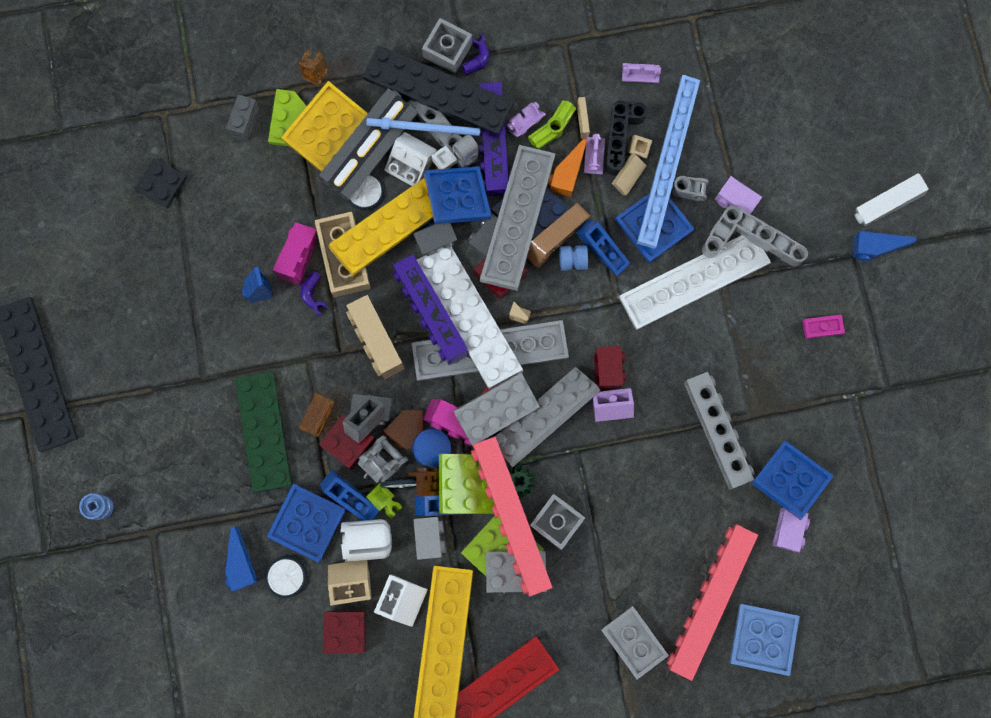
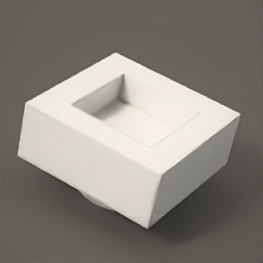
[431,146,457,169]

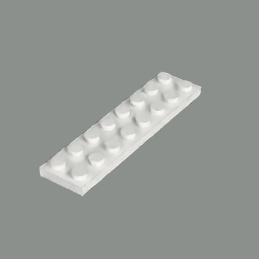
[619,235,771,330]
[417,247,523,390]

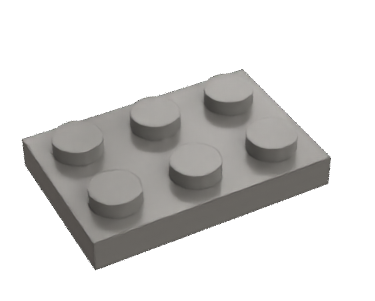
[486,551,546,593]
[600,606,669,679]

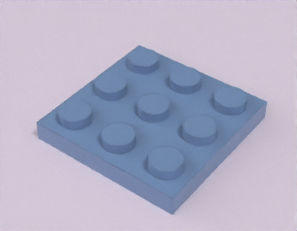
[729,604,800,676]

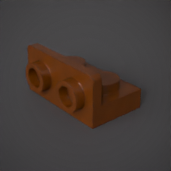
[409,467,439,497]

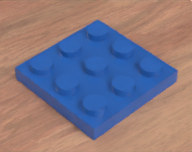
[424,167,491,224]
[615,193,695,263]
[752,441,833,520]
[267,484,346,563]

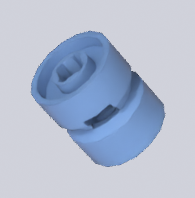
[559,245,588,271]
[79,493,114,520]

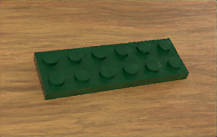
[235,372,292,493]

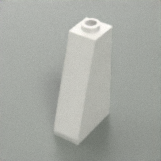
[854,173,929,226]

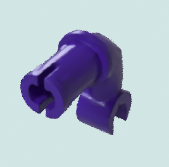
[462,33,490,75]
[300,271,327,316]

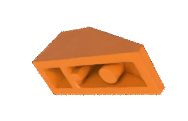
[548,139,587,197]

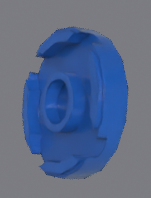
[412,429,451,468]

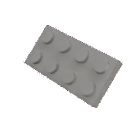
[453,373,540,446]

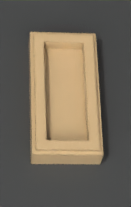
[577,97,590,139]
[612,154,646,195]

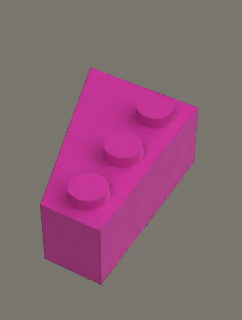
[272,222,318,286]
[423,399,486,447]

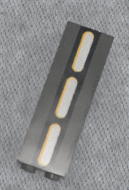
[318,88,418,202]

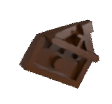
[382,410,423,450]

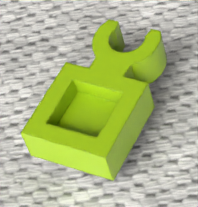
[366,482,402,518]

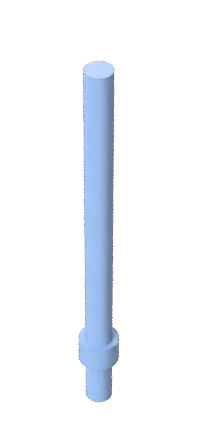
[366,117,480,136]

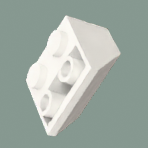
[384,132,437,186]
[374,574,428,627]

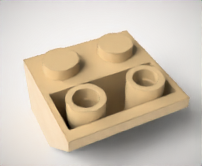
[328,560,373,605]

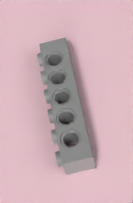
[684,372,755,490]

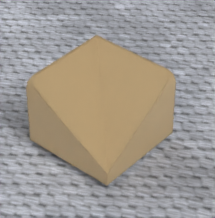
[626,135,652,158]
[509,302,531,324]

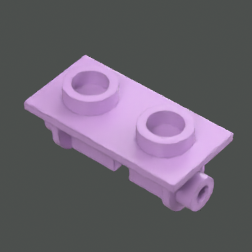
[622,63,661,83]
[507,102,546,137]
[584,134,605,174]

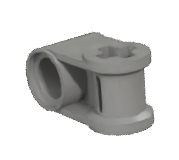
[671,176,709,201]

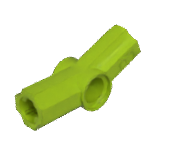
[528,100,576,149]

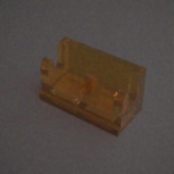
[297,49,328,86]
[298,393,334,437]

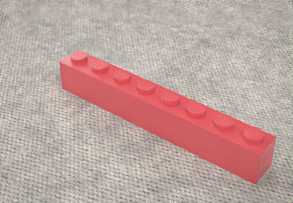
[471,436,552,597]
[667,524,758,681]

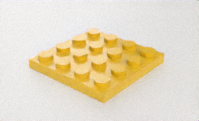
[281,81,368,172]

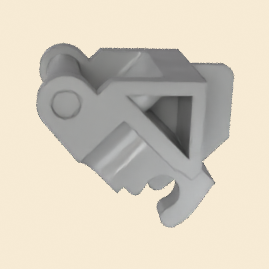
[358,435,409,483]

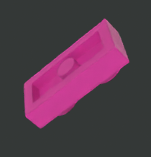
[802,315,845,339]

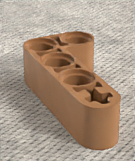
[527,203,591,268]

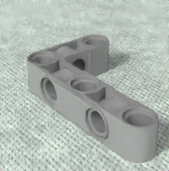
[407,100,478,168]
[702,206,808,266]

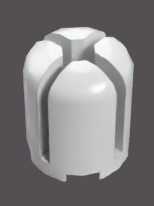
[341,519,392,562]

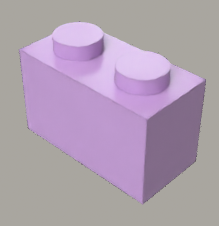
[715,176,762,214]
[593,388,634,422]
[772,508,810,552]

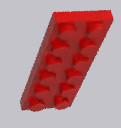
[455,636,559,718]

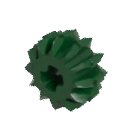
[508,465,536,498]

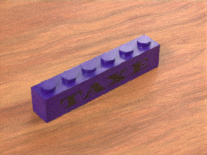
[479,82,508,196]
[393,255,469,365]

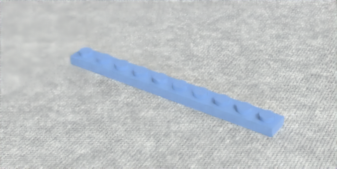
[637,75,700,249]

